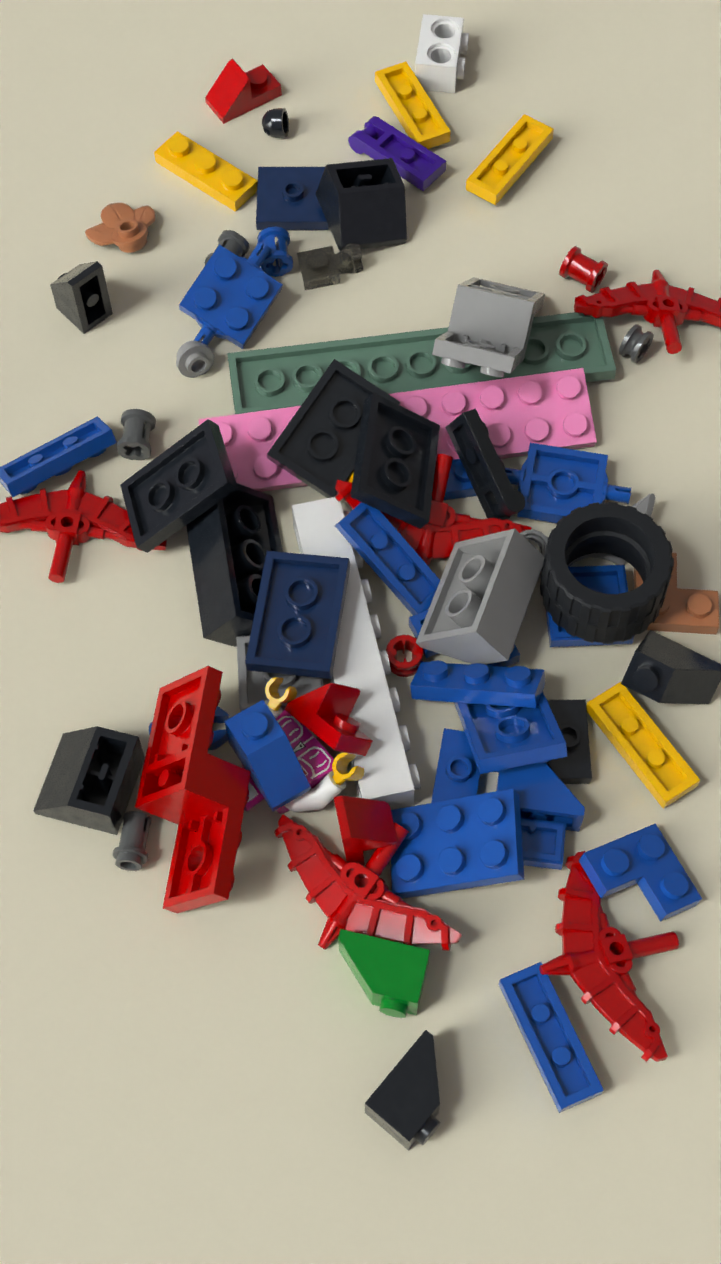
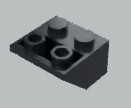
[316,158,407,252]
[33,726,145,835]

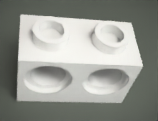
[415,14,469,93]

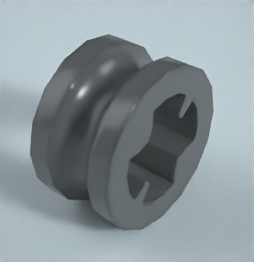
[619,324,654,363]

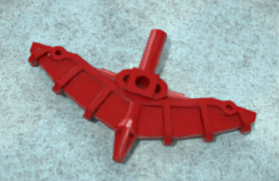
[574,269,721,354]
[335,454,532,566]
[0,470,167,583]
[274,814,463,951]
[539,851,679,1062]

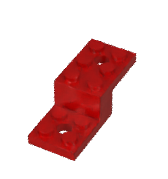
[135,666,251,914]

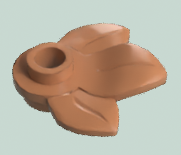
[85,203,156,253]

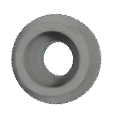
[176,341,214,378]

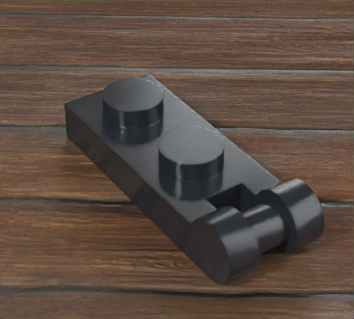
[445,408,525,520]

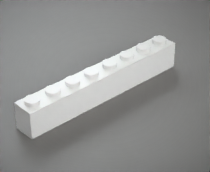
[292,497,421,810]

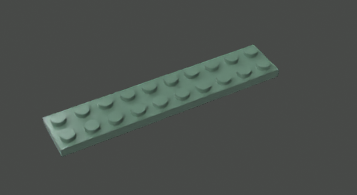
[227,312,616,414]

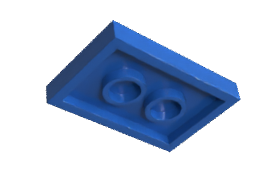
[454,692,567,774]
[391,788,525,899]

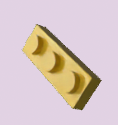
[375,61,451,149]
[466,114,554,205]
[154,131,258,212]
[586,682,700,809]

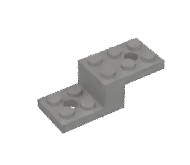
[432,277,545,377]

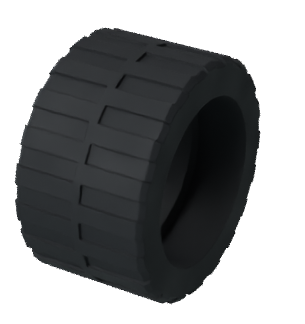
[540,502,674,644]

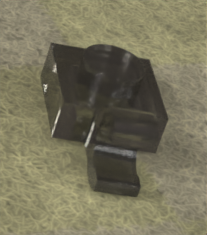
[297,244,363,290]

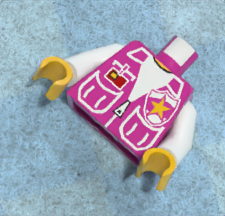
[242,677,365,814]

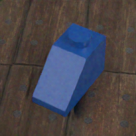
[224,700,311,812]
[496,763,585,832]

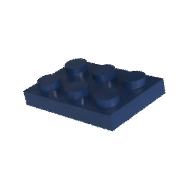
[245,551,350,679]

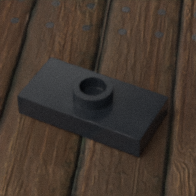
[546,699,592,784]

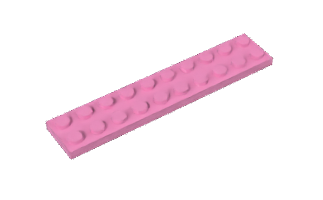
[199,368,597,492]

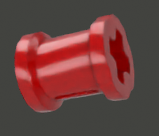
[559,246,608,293]

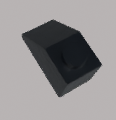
[50,261,113,334]
[621,630,721,704]
[365,1030,441,1151]

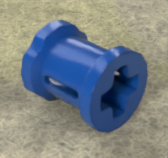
[257,226,293,277]

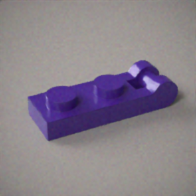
[348,116,446,191]

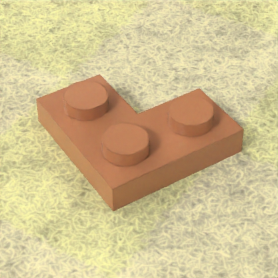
[634,553,719,635]

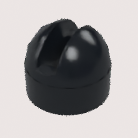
[262,108,289,138]

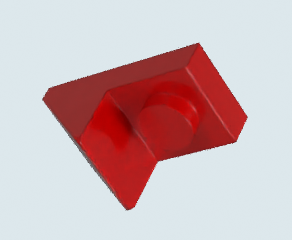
[205,59,282,124]
[285,683,373,756]
[334,795,397,866]

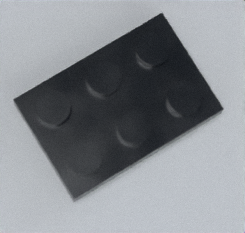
[267,359,400,498]
[350,392,440,529]
[120,419,238,553]

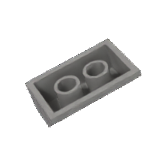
[416,528,544,664]

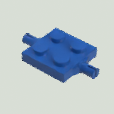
[179,242,283,349]
[505,443,632,523]

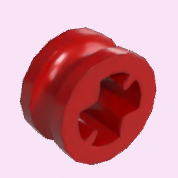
[386,635,423,677]

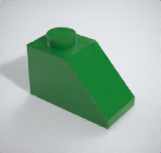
[338,929,430,1018]

